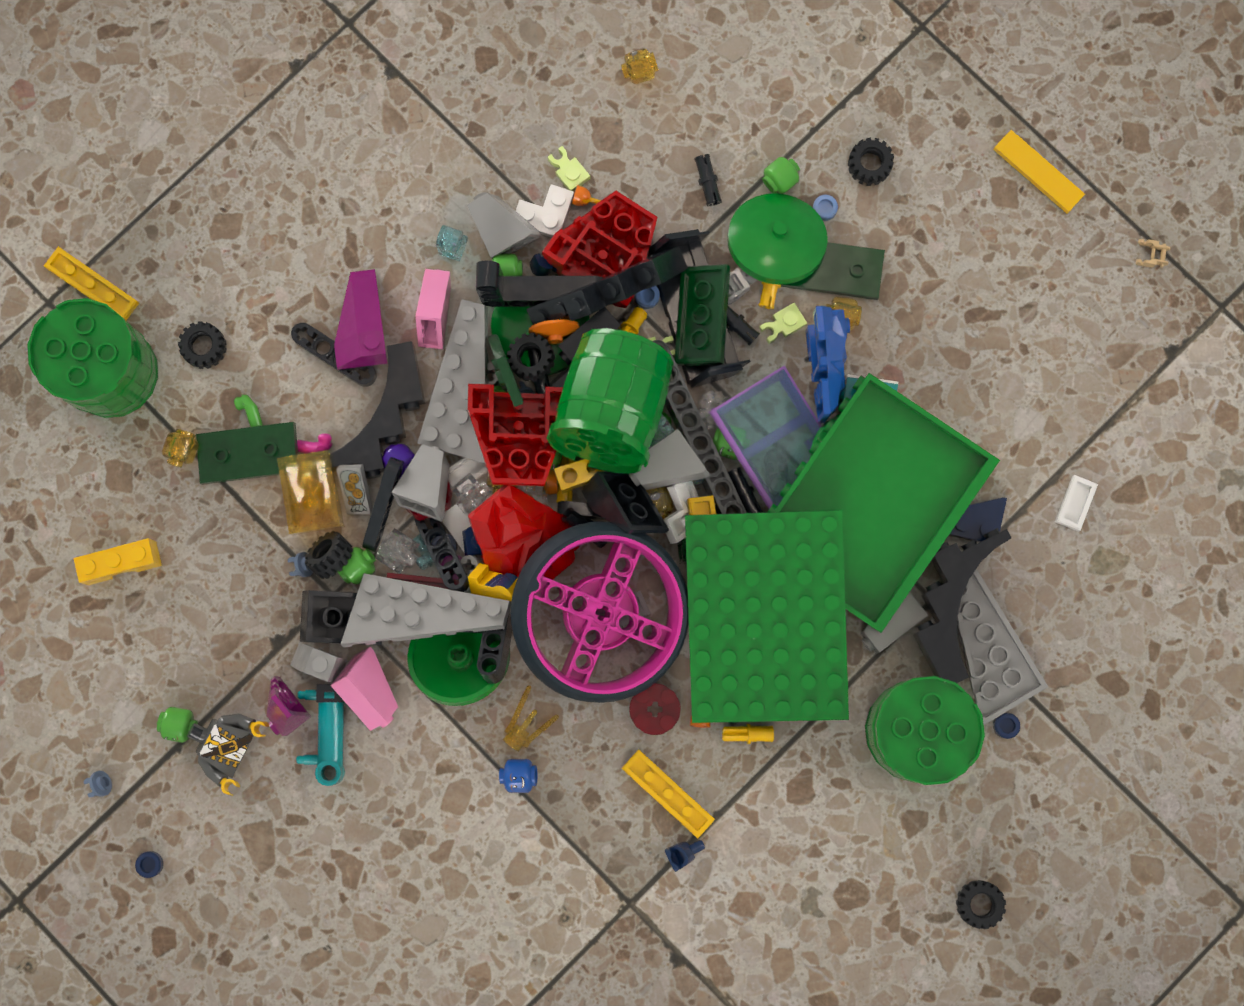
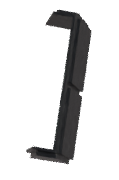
[647,229,751,388]

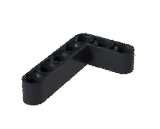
[476,261,603,307]
[463,614,513,684]

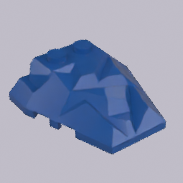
[805,306,850,424]

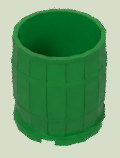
[27,298,158,418]
[546,328,674,473]
[865,676,985,785]

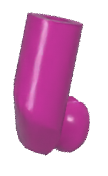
[297,433,333,455]

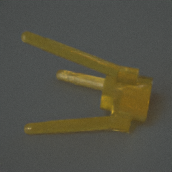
[503,685,559,752]

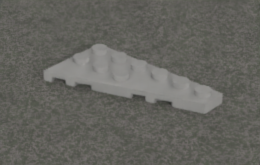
[417,299,488,464]
[957,569,1048,725]
[341,573,511,648]

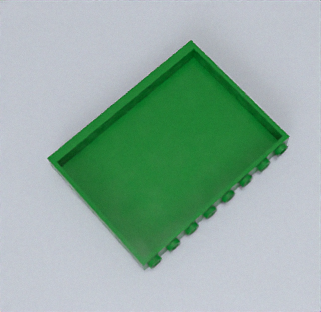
[768,373,1000,633]

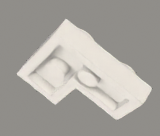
[516,184,574,237]
[663,481,699,544]

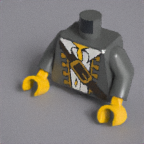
[187,714,269,796]

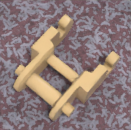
[1136,239,1170,268]

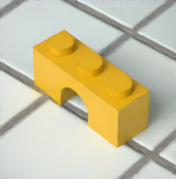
[73,538,162,585]

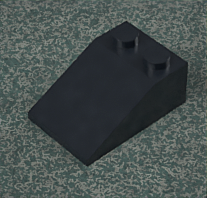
[582,471,669,534]
[300,590,382,645]

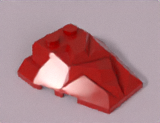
[542,190,658,308]
[467,384,563,486]
[468,485,580,580]

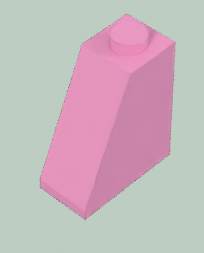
[415,269,451,349]
[330,646,398,731]

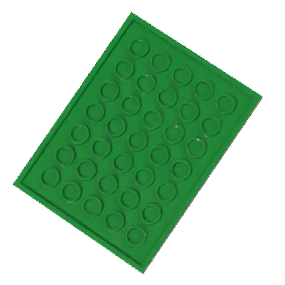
[685,510,849,723]

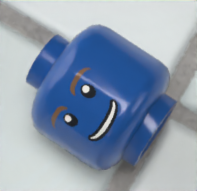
[499,759,538,793]

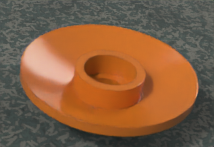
[528,319,579,344]

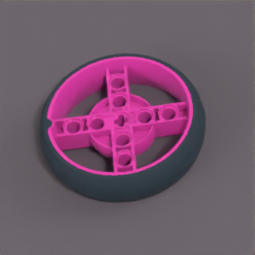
[511,522,689,703]

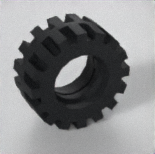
[848,137,894,186]
[178,321,227,369]
[507,333,555,382]
[305,531,353,579]
[956,880,1006,929]

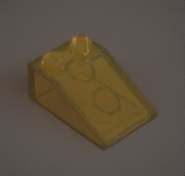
[277,450,344,535]

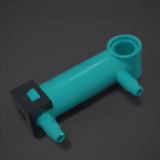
[296,684,345,786]

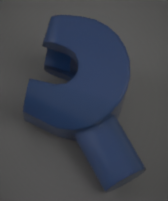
[529,253,557,276]
[665,840,705,872]

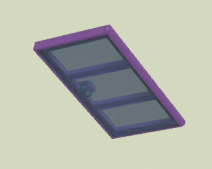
[709,366,821,509]

